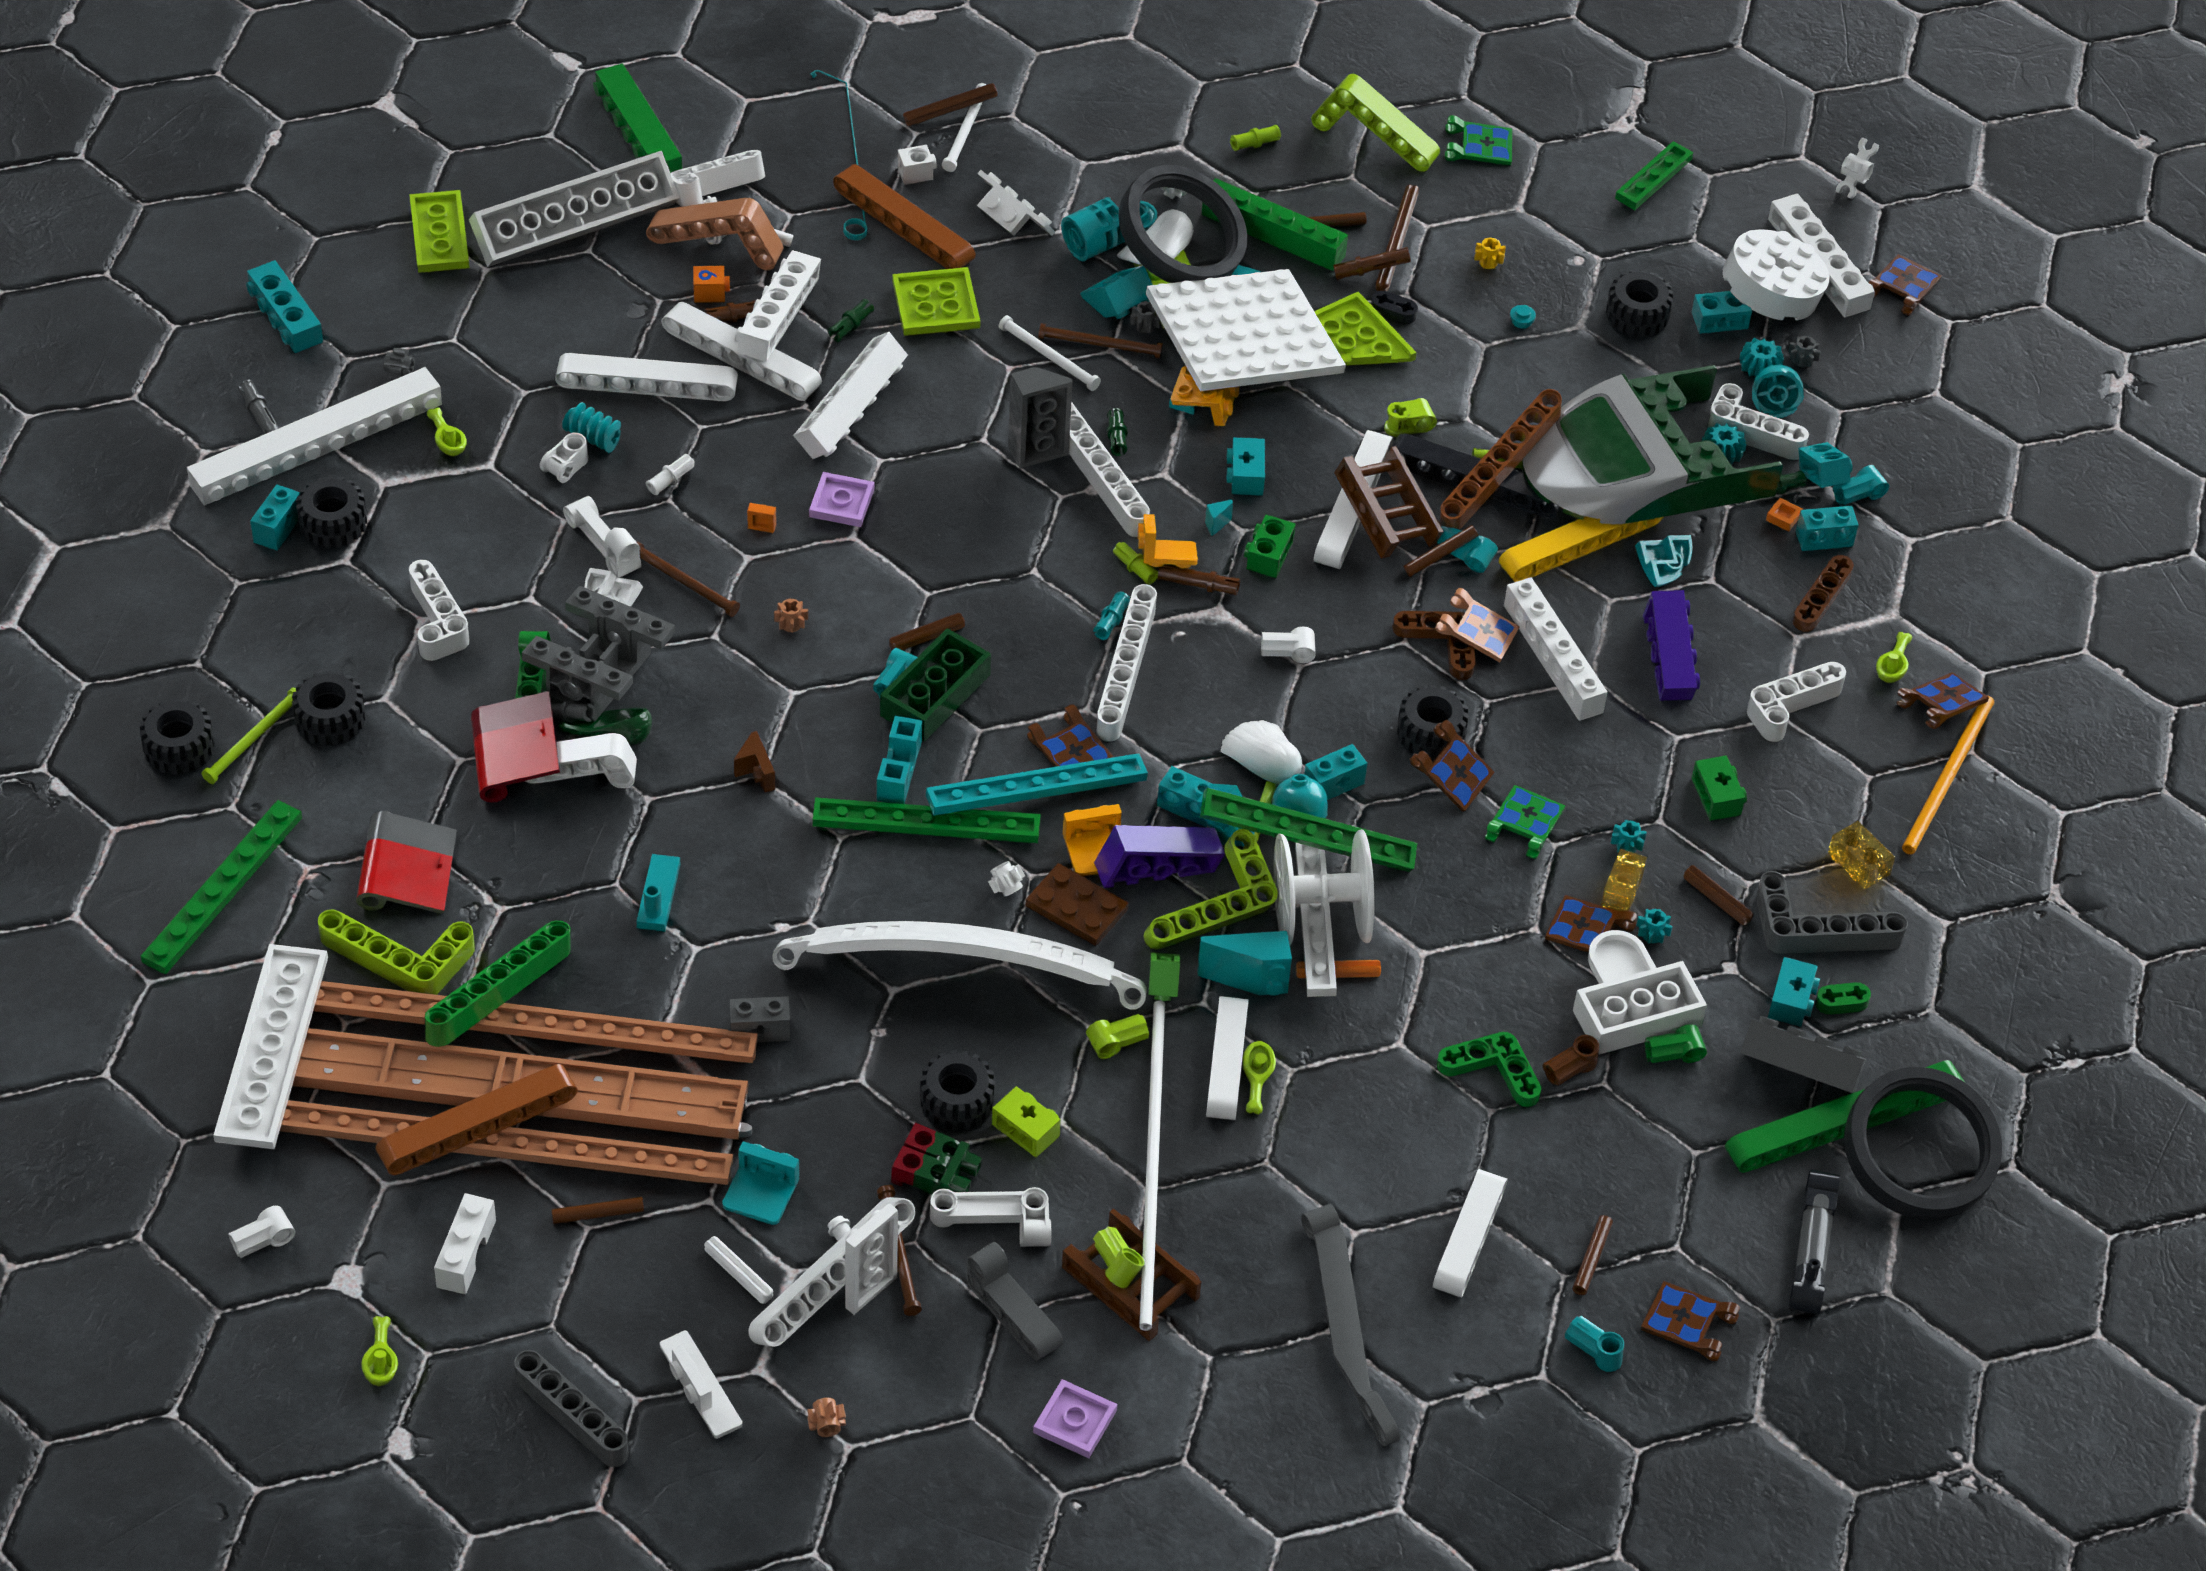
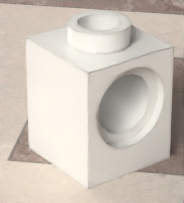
[898,145,937,185]

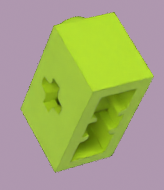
[992,1086,1061,1158]

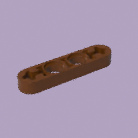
[1793,555,1854,632]

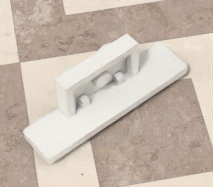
[977,170,1055,236]
[660,1331,742,1439]

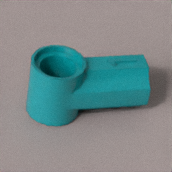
[1833,465,1890,505]
[873,648,917,698]
[1565,1316,1624,1372]

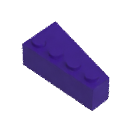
[1643,590,1700,701]
[1094,825,1225,888]

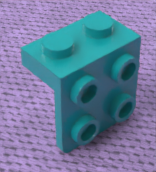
[722,1141,799,1225]

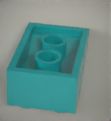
[1197,931,1292,995]

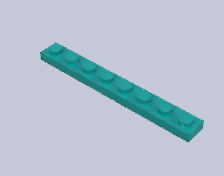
[925,753,1148,815]

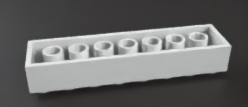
[469,151,680,267]

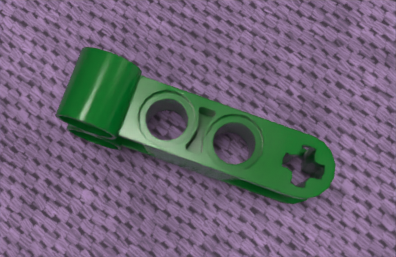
[515,631,551,699]

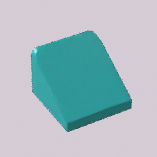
[1205,500,1233,536]

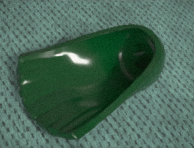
[558,708,652,746]

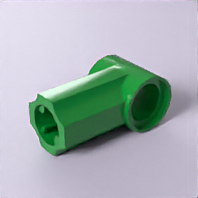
[1644,1024,1707,1063]

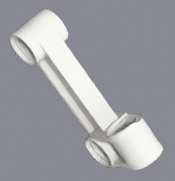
[563,496,641,578]
[930,1187,1051,1247]

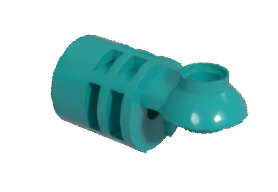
[1061,197,1157,261]

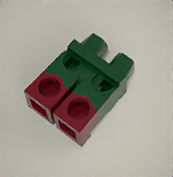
[891,1122,982,1195]

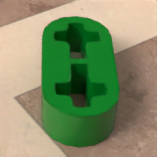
[1815,982,1871,1015]

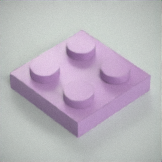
[809,472,875,527]
[1033,1379,1117,1458]

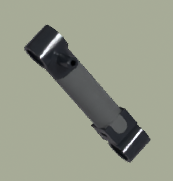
[1789,1169,1840,1315]

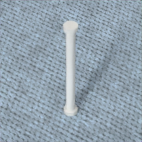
[942,83,986,172]
[999,315,1101,391]

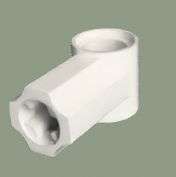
[1261,627,1316,663]
[228,1206,296,1258]

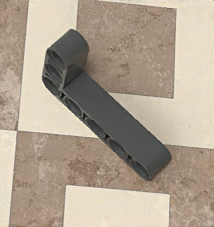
[1756,871,1908,954]

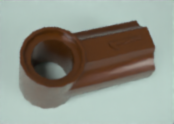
[1543,1035,1599,1086]

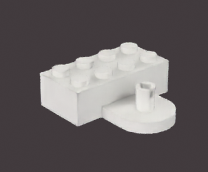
[1573,930,1707,1055]

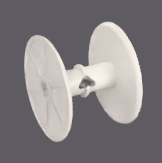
[1274,829,1374,945]

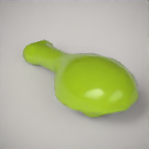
[427,408,467,456]
[1876,632,1912,683]
[1242,1041,1276,1115]
[361,1316,398,1386]

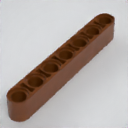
[833,164,976,269]
[1440,389,1562,530]
[375,1064,578,1175]

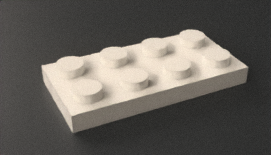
[845,1203,898,1315]

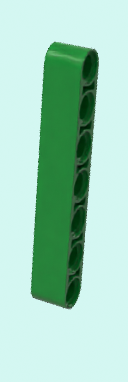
[425,920,571,1047]

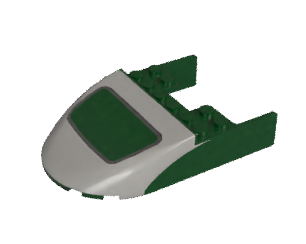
[1522,365,1783,524]

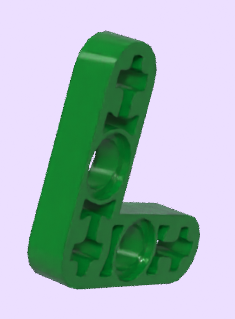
[1437,1032,1541,1107]

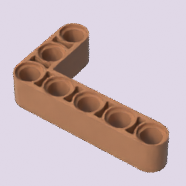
[646,198,784,270]

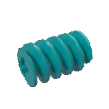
[562,402,621,453]

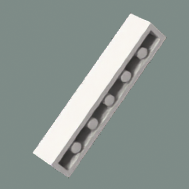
[793,332,908,459]

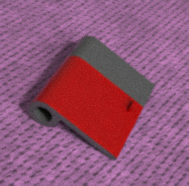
[356,811,457,914]

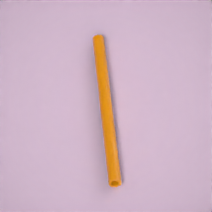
[1902,696,1994,854]

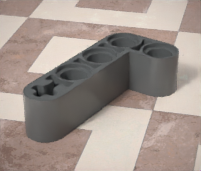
[967,1242,1063,1361]

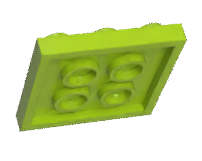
[892,267,980,336]

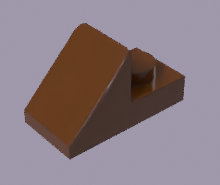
[734,731,775,792]

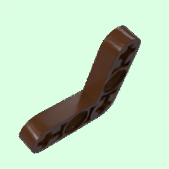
[1392,611,1475,680]

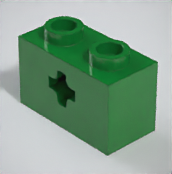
[1691,755,1747,821]

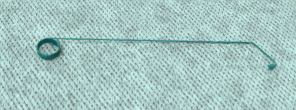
[810,70,867,240]

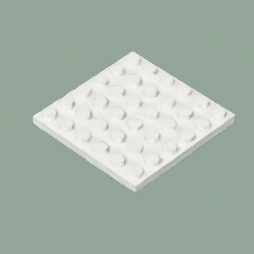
[1146,269,1346,391]

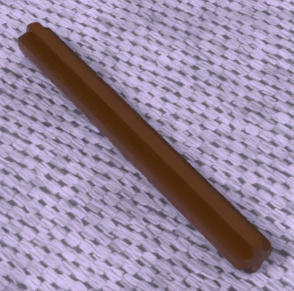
[1375,184,1419,291]

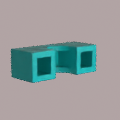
[877,716,922,804]

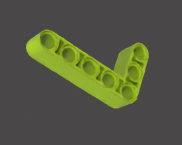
[1311,74,1440,172]
[1143,829,1278,950]
[318,909,475,995]

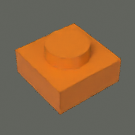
[1766,498,1803,532]
[747,503,776,533]

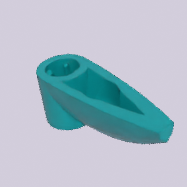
[1437,526,1498,573]

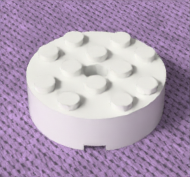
[1723,230,1829,320]

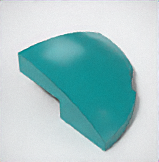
[1635,535,1692,587]

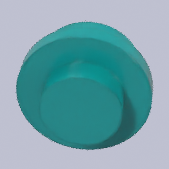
[1510,305,1536,328]

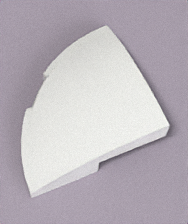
[585,568,643,607]

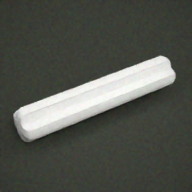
[704,1236,773,1304]

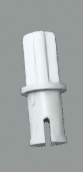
[646,454,694,495]

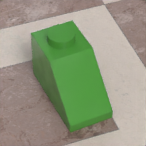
[1148,952,1180,1001]

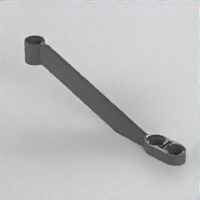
[1301,1204,1400,1447]

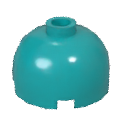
[1752,365,1804,418]
[1272,774,1328,818]

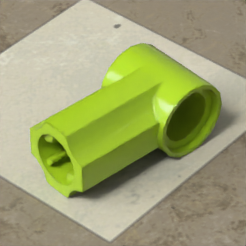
[1086,1014,1149,1059]
[1093,1226,1145,1288]

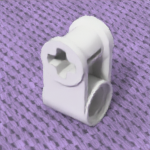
[540,433,588,483]

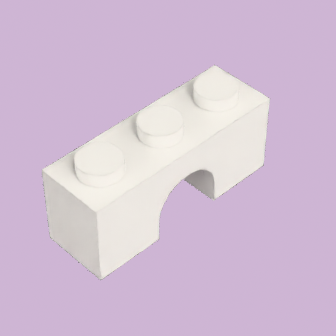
[434,1193,496,1295]

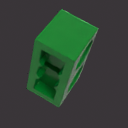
[1244,515,1296,578]

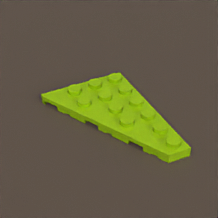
[1314,292,1416,365]

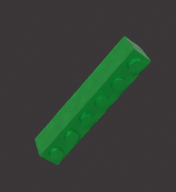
[593,63,682,173]
[1201,178,1348,271]

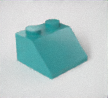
[1080,266,1153,319]

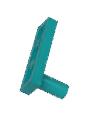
[637,854,681,932]

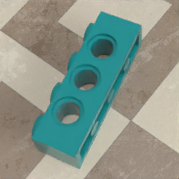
[246,260,323,353]

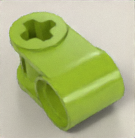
[1384,398,1437,437]

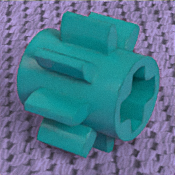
[1610,820,1647,856]
[1636,909,1673,944]

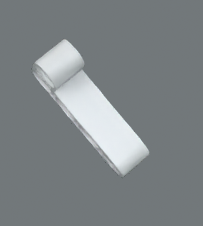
[670,150,765,207]
[1708,383,1809,460]
[409,560,469,661]
[1747,662,1846,742]
[525,733,637,788]

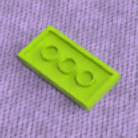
[409,190,470,273]

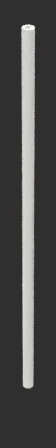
[1139,1001,1165,1331]

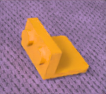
[1171,366,1239,426]
[1137,514,1198,568]
[1063,804,1122,876]

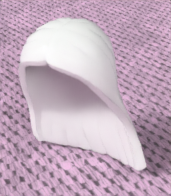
[1117,209,1194,266]
[1221,720,1302,784]

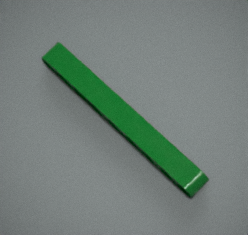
[1725,1060,1965,1173]

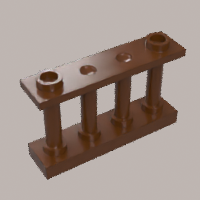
[1334,446,1444,559]
[1062,1208,1202,1341]

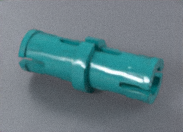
[1093,592,1130,640]

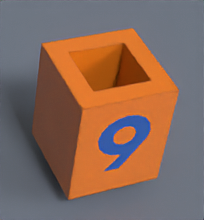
[693,266,730,303]

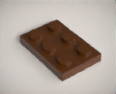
[1025,863,1129,946]

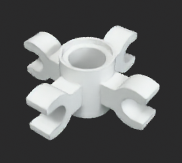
[1836,138,1879,199]

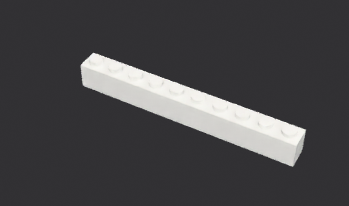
[187,367,442,506]

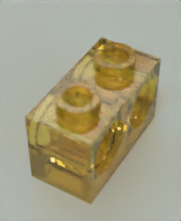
[1828,821,1895,889]
[1601,849,1647,911]

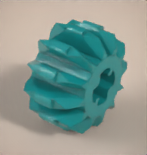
[1739,338,1784,377]
[1702,423,1747,465]

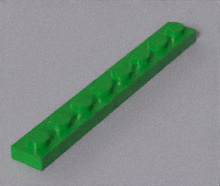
[1200,788,1417,872]
[812,797,1040,843]
[141,800,302,975]

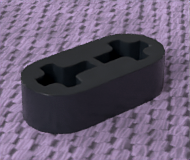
[1371,291,1418,324]

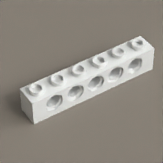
[1768,194,1875,318]
[735,250,821,362]
[1504,577,1607,721]

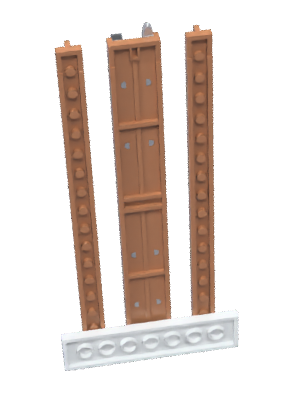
[213,944,758,1185]

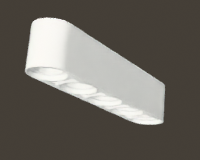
[1206,996,1249,1120]
[1432,1169,1507,1298]

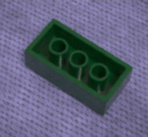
[880,628,991,742]

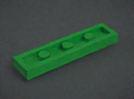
[1615,141,1693,210]

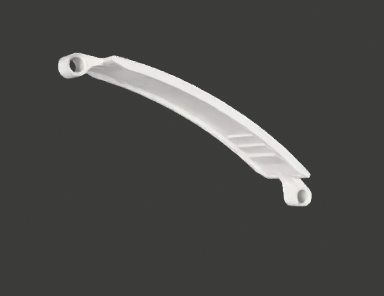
[772,921,1147,1010]

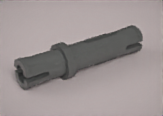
[238,380,279,434]

